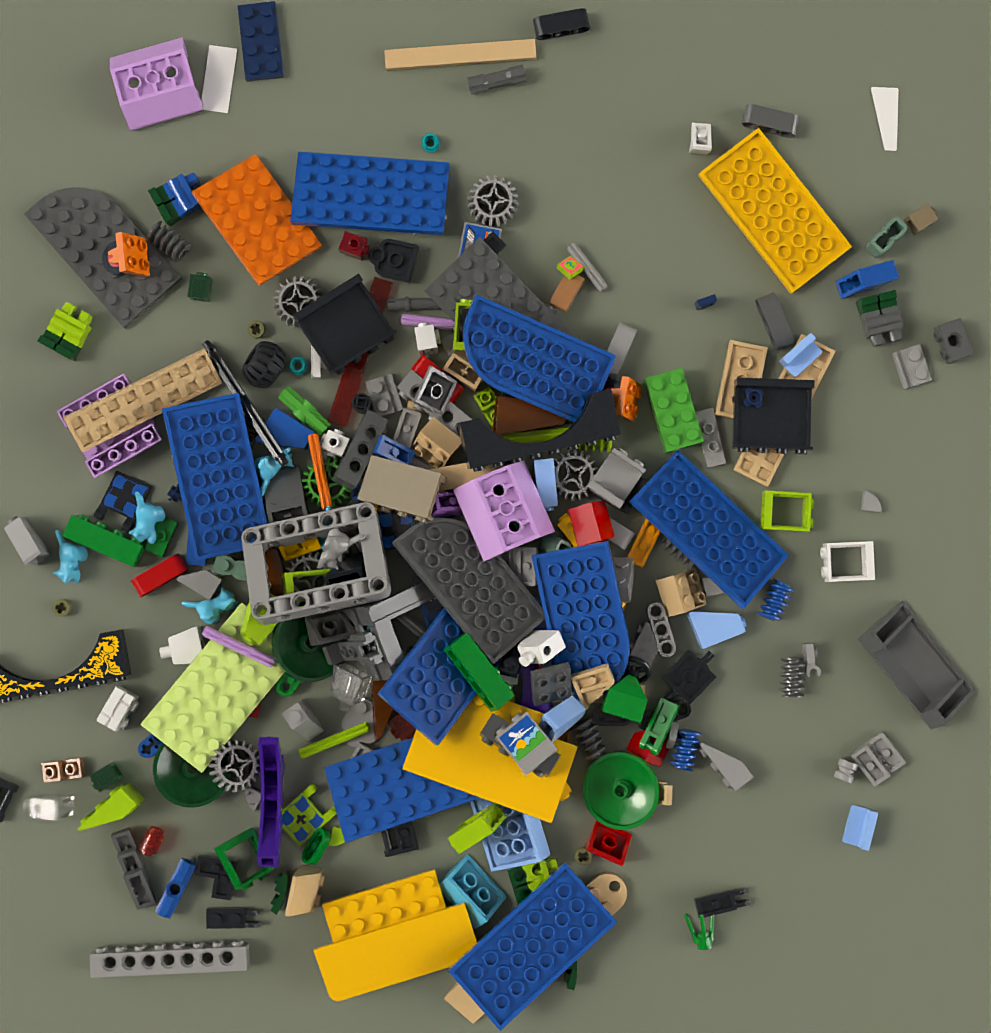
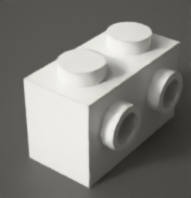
[414,323,441,356]

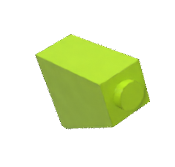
[240,593,277,646]

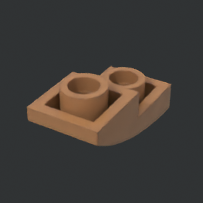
[549,275,585,313]
[41,757,86,783]

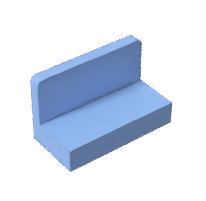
[779,333,822,377]
[842,805,878,851]

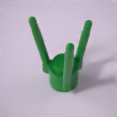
[684,914,714,950]

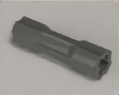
[467,64,526,95]

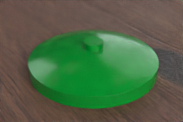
[582,751,660,830]

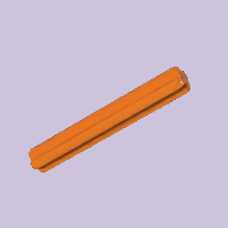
[308,434,332,510]

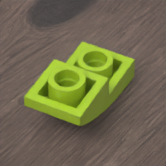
[473,386,496,427]

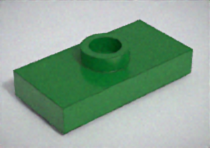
[144,517,179,557]

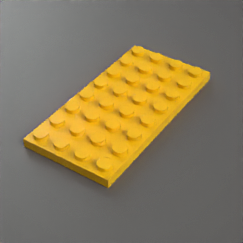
[698,127,852,294]

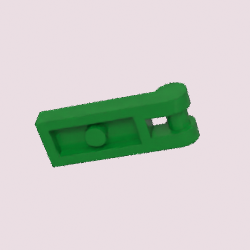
[639,698,680,756]

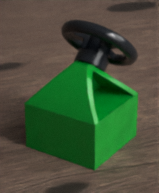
[600,656,651,723]

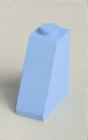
[533,458,558,511]
[686,611,747,649]
[538,696,586,743]

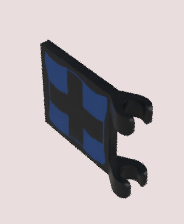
[94,471,152,533]
[377,511,416,550]

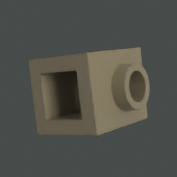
[904,203,938,235]

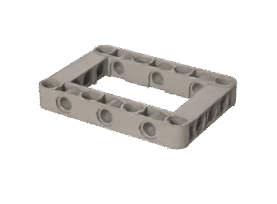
[241,502,391,625]

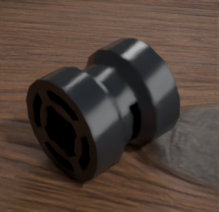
[352,393,373,414]

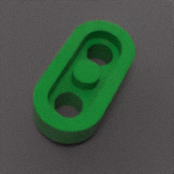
[276,673,302,697]
[302,828,331,865]

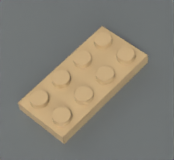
[715,340,768,419]

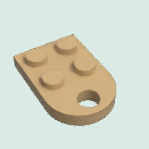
[586,872,627,916]

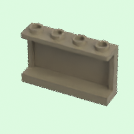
[357,455,447,523]

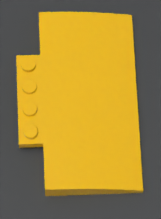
[402,694,578,823]

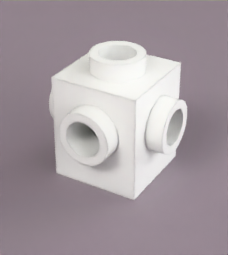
[320,429,351,458]

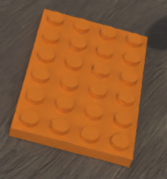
[192,154,322,286]

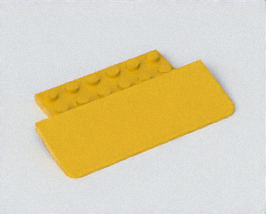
[313,869,477,1001]

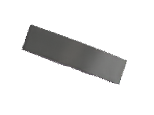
[111,827,156,910]

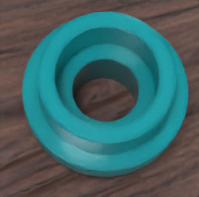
[421,133,440,153]
[288,356,308,375]

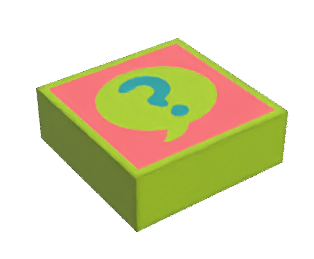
[557,256,584,280]

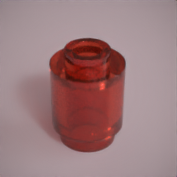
[139,826,164,857]

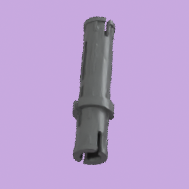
[388,297,442,312]

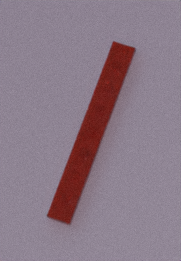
[327,277,393,427]

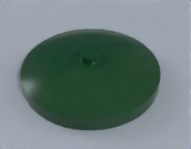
[271,605,348,682]
[152,743,232,808]

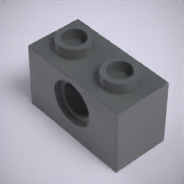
[933,318,974,364]

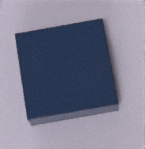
[694,294,717,310]

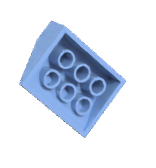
[470,798,551,872]

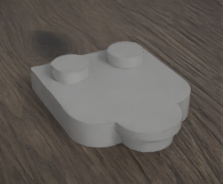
[342,694,374,747]

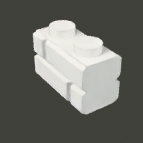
[97,685,139,732]

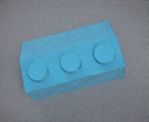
[439,854,507,929]

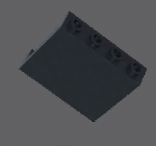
[293,273,397,375]
[732,378,815,454]

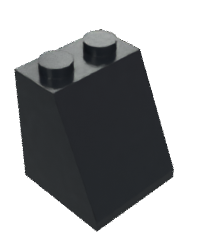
[323,552,378,612]

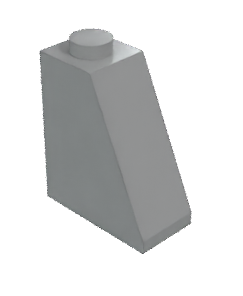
[4,516,52,565]
[282,699,325,742]

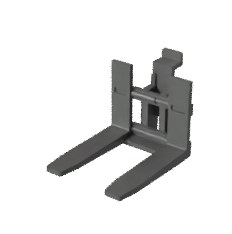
[322,582,436,681]

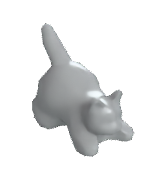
[317,528,365,570]

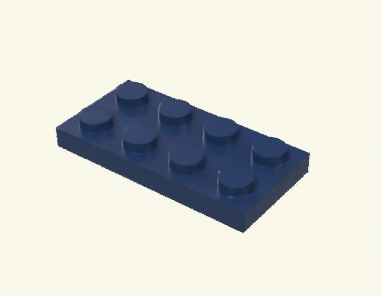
[237,1,284,82]

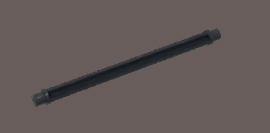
[202,340,288,467]

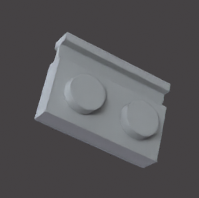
[892,344,932,389]
[365,373,403,417]
[508,546,538,586]

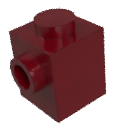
[338,231,370,261]

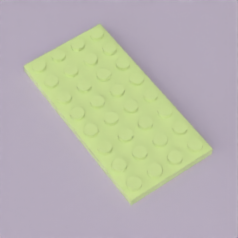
[140,602,284,773]

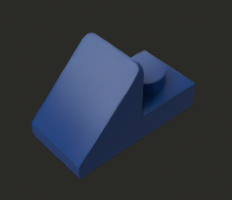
[373,435,415,465]

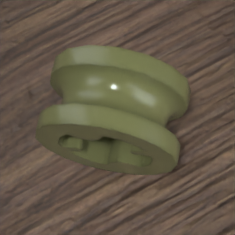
[247,321,266,339]
[52,599,72,617]
[574,847,592,866]

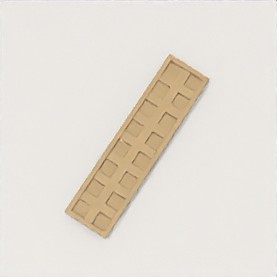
[733,334,835,487]
[63,348,222,452]

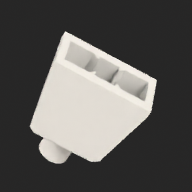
[159,626,205,664]
[518,630,566,667]

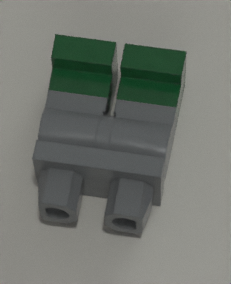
[856,290,904,347]

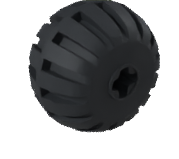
[242,341,286,388]

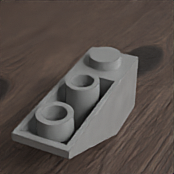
[698,741,754,791]

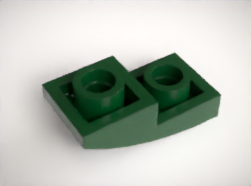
[270,870,290,915]
[564,960,577,990]

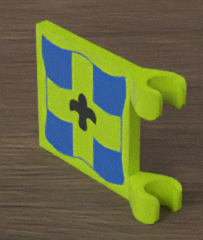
[282,783,337,847]

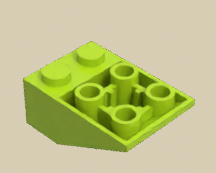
[78,783,146,831]

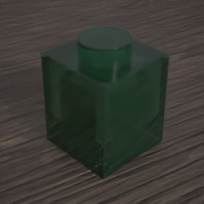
[187,272,213,302]
[90,762,124,792]

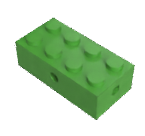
[643,368,704,454]

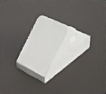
[689,123,712,155]

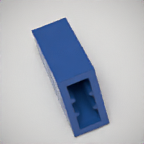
[835,260,899,299]
[255,407,316,450]

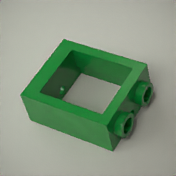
[214,827,274,891]

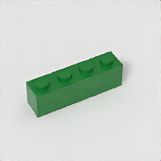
[62,513,146,567]
[443,633,515,712]

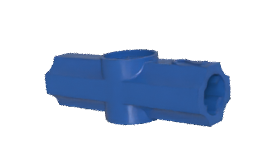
[155,857,197,919]

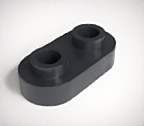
[592,706,630,726]

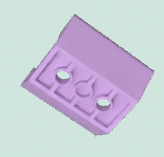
[110,37,203,131]
[57,373,162,478]
[453,461,555,562]

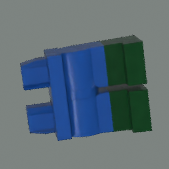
[148,173,202,226]

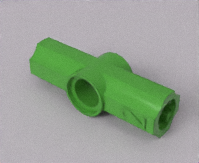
[278,386,331,437]

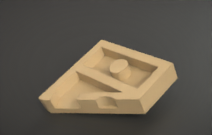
[571,663,615,710]

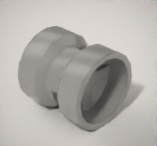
[834,758,858,783]

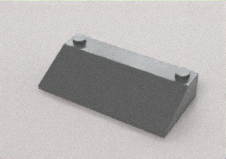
[858,601,976,730]

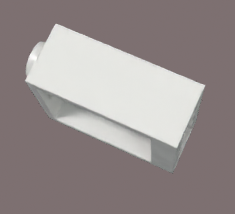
[820,541,875,582]

